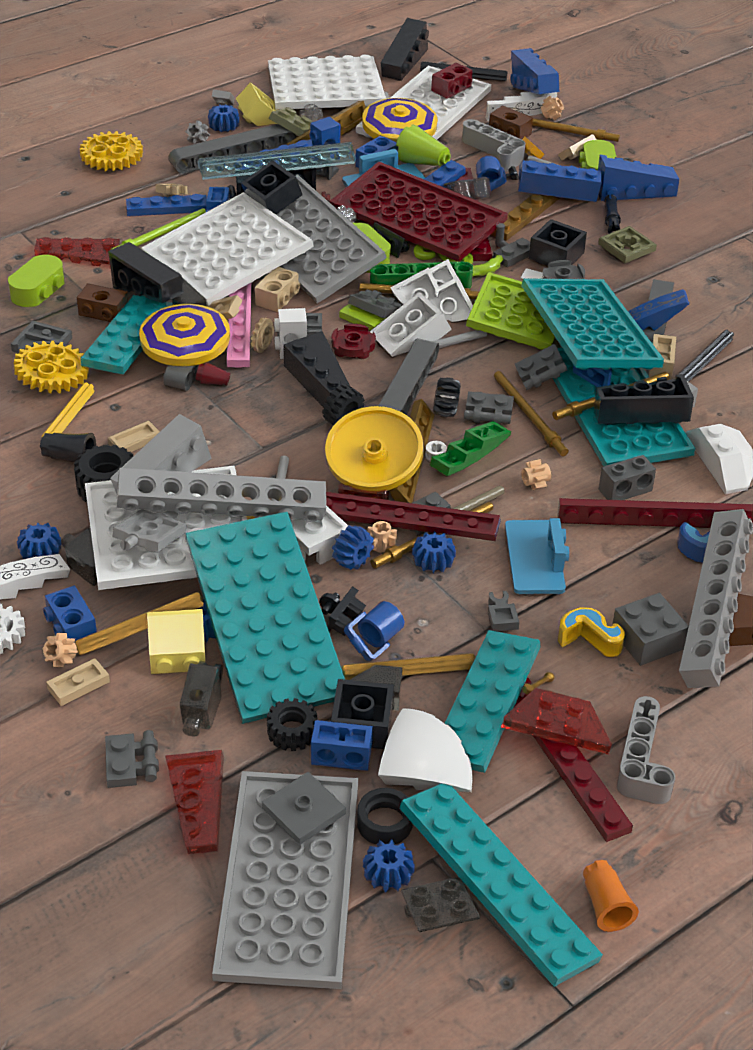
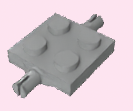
[112,509,186,552]

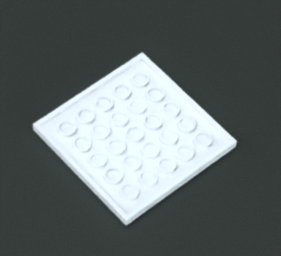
[268,55,386,110]
[141,192,314,306]
[85,466,247,590]

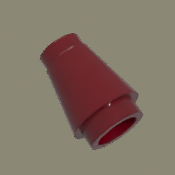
[196,362,231,386]

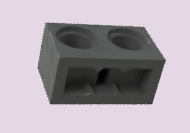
[598,455,656,500]

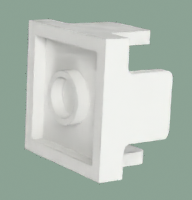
[291,506,348,565]

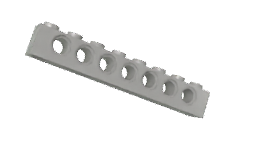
[117,468,327,522]
[679,509,753,688]

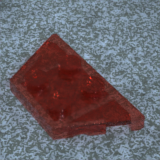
[501,688,612,755]

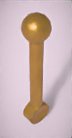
[522,672,555,695]

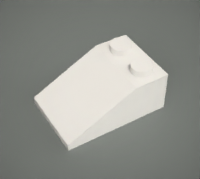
[370,292,452,357]

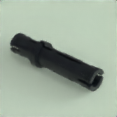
[604,194,621,234]

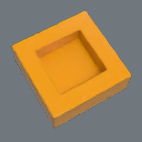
[522,137,545,159]

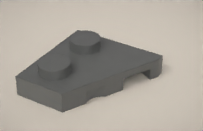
[11,320,72,352]

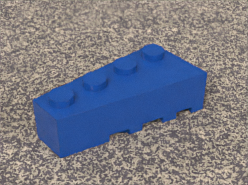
[510,48,560,94]
[598,155,680,201]

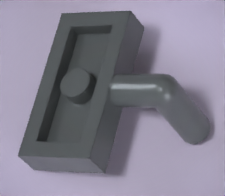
[493,223,530,268]

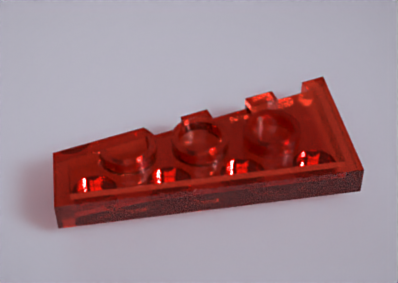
[34,237,120,267]
[165,750,224,854]

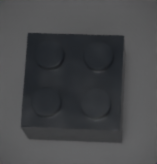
[241,160,303,215]
[529,219,587,266]
[331,679,394,749]

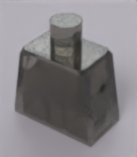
[61,528,98,586]
[180,663,222,737]

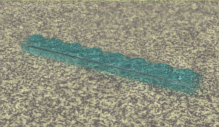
[197,142,356,180]

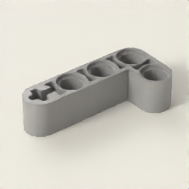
[462,119,525,172]
[617,696,675,804]

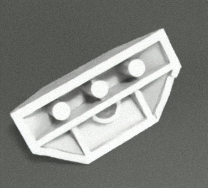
[685,424,753,495]

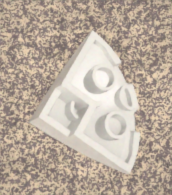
[390,260,473,322]
[378,708,472,792]

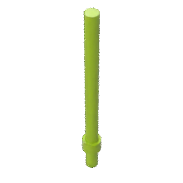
[110,208,206,250]

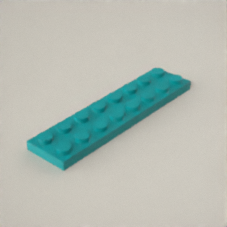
[400,784,603,987]

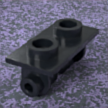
[373,222,410,258]

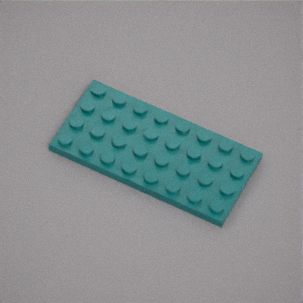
[522,278,664,370]
[553,348,695,467]
[186,512,345,724]

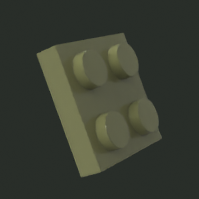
[269,107,312,136]

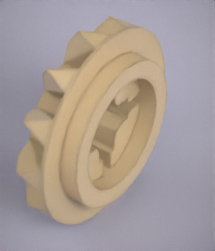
[251,318,274,353]

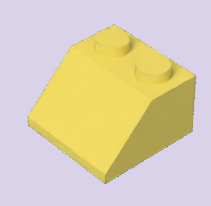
[236,82,279,126]
[147,609,206,674]

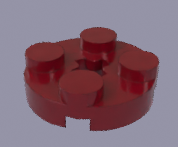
[331,324,376,359]

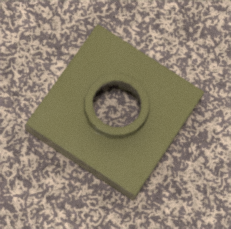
[598,226,657,263]

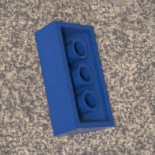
[518,160,601,202]

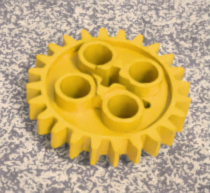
[79,131,143,171]
[14,341,89,394]

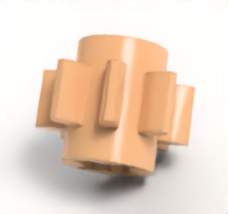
[541,96,564,120]
[521,459,551,490]
[367,521,397,553]
[43,633,78,667]

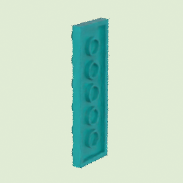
[81,295,174,375]
[444,630,541,773]

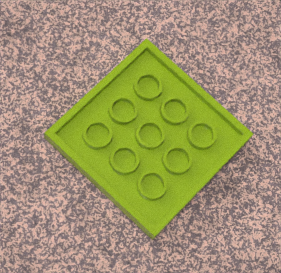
[466,272,555,350]

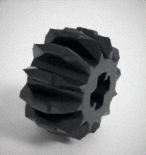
[433,377,461,417]

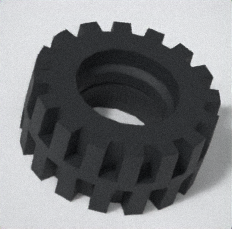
[322,384,365,426]
[267,698,318,751]

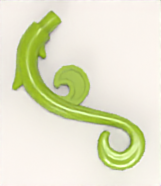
[414,245,503,277]

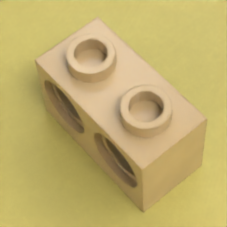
[255,267,300,312]
[648,334,676,380]

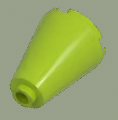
[396,124,451,167]

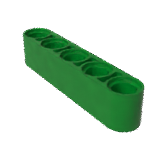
[370,262,473,288]

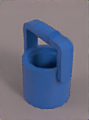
[475,156,507,196]
[344,601,405,661]

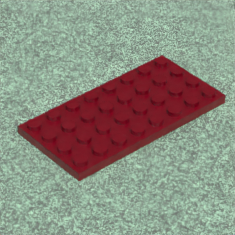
[330,162,508,262]

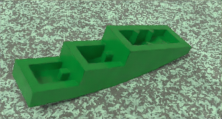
[430,421,511,476]

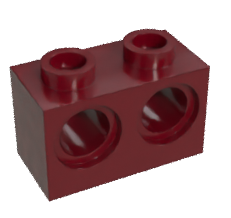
[431,63,472,99]

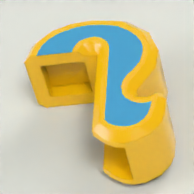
[558,607,625,657]

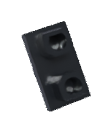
[319,586,366,636]

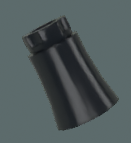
[40,433,96,462]

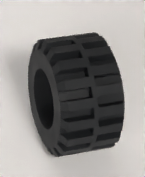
[74,444,133,502]

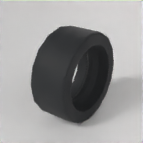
[357,788,413,845]

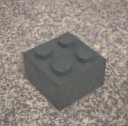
[612,592,689,666]

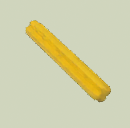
[42,382,94,437]

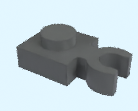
[488,591,519,631]

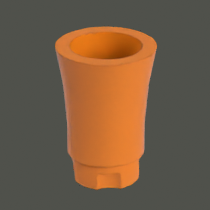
[583,860,639,932]

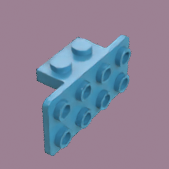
[342,149,425,187]
[505,518,569,594]

